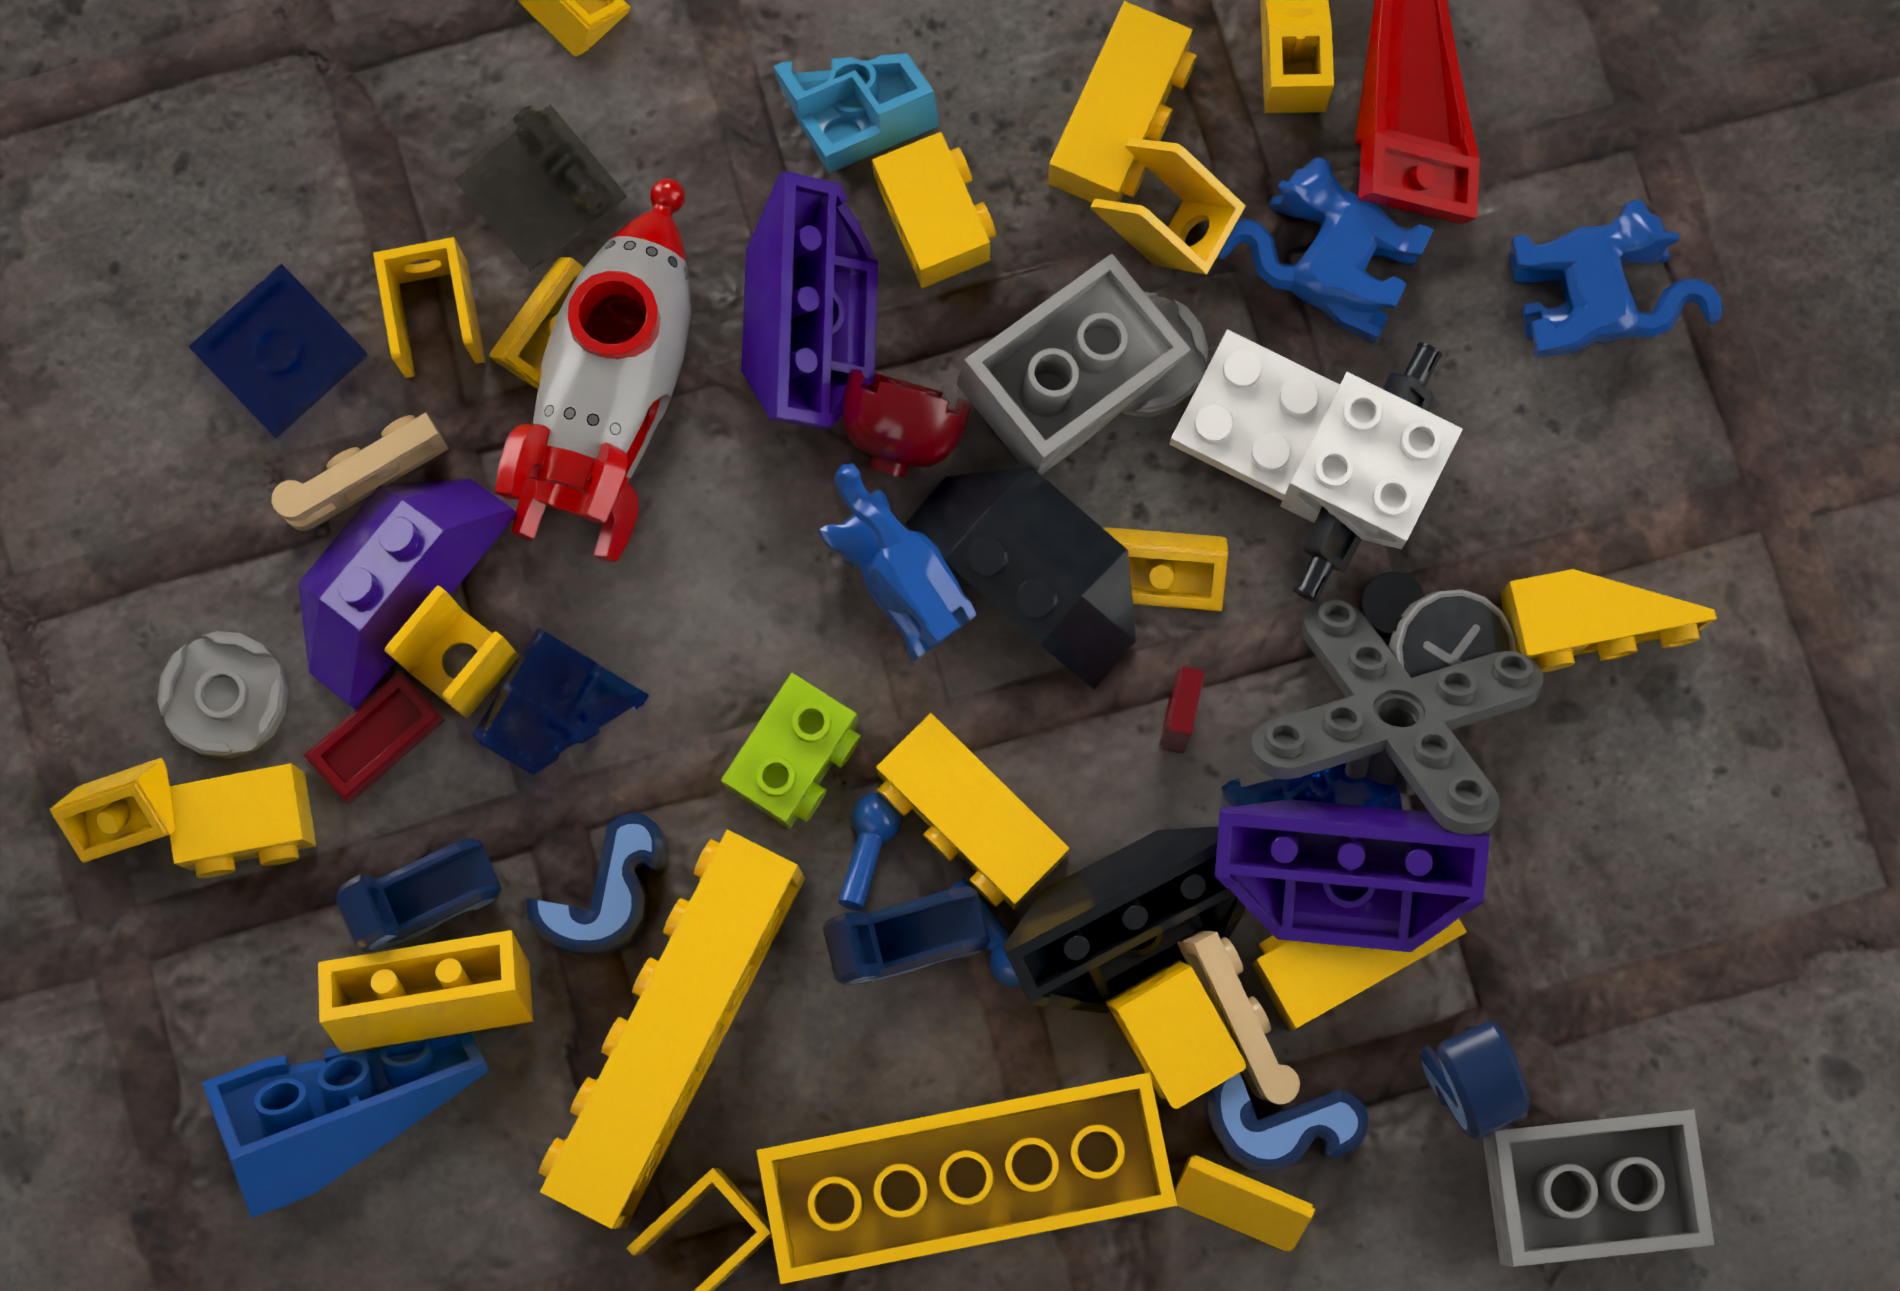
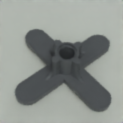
[1249,600,1543,835]

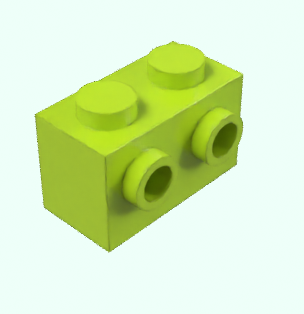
[721,672,862,829]

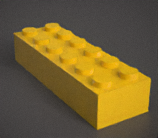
[538,829,805,1229]
[756,1072,1177,1284]

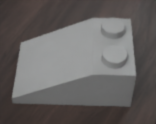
[956,253,1191,475]

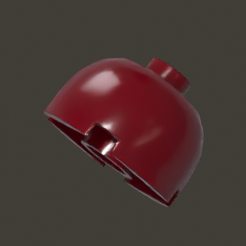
[841,369,972,477]

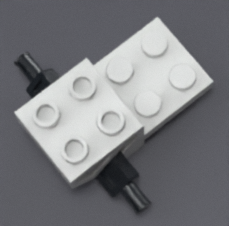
[1169,329,1463,603]

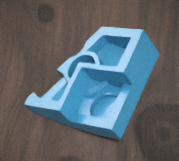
[774,53,939,173]

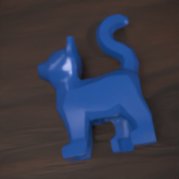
[1217,158,1434,344]
[1508,200,1724,358]
[818,463,977,662]

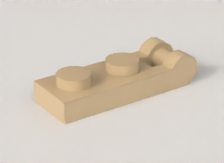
[271,412,449,531]
[1177,930,1300,1104]

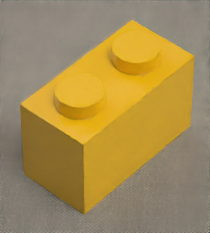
[872,132,997,288]
[170,763,317,878]

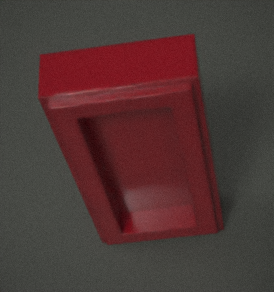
[1159,666,1205,754]
[303,670,445,805]

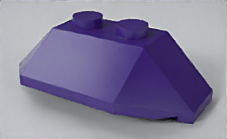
[741,171,878,430]
[298,479,517,710]
[1215,799,1490,952]

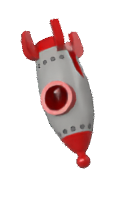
[495,178,691,562]

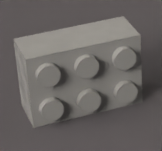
[1483,1109,1715,1267]

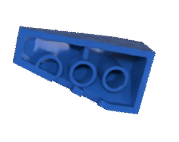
[202,1032,488,1218]

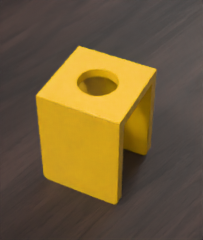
[1090,138,1246,275]
[373,237,485,378]
[384,585,520,719]
[1105,960,1246,1109]
[626,1168,772,1291]

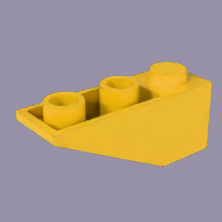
[1260,0,1334,113]
[1500,569,1717,672]

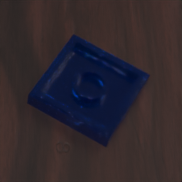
[188,263,368,438]

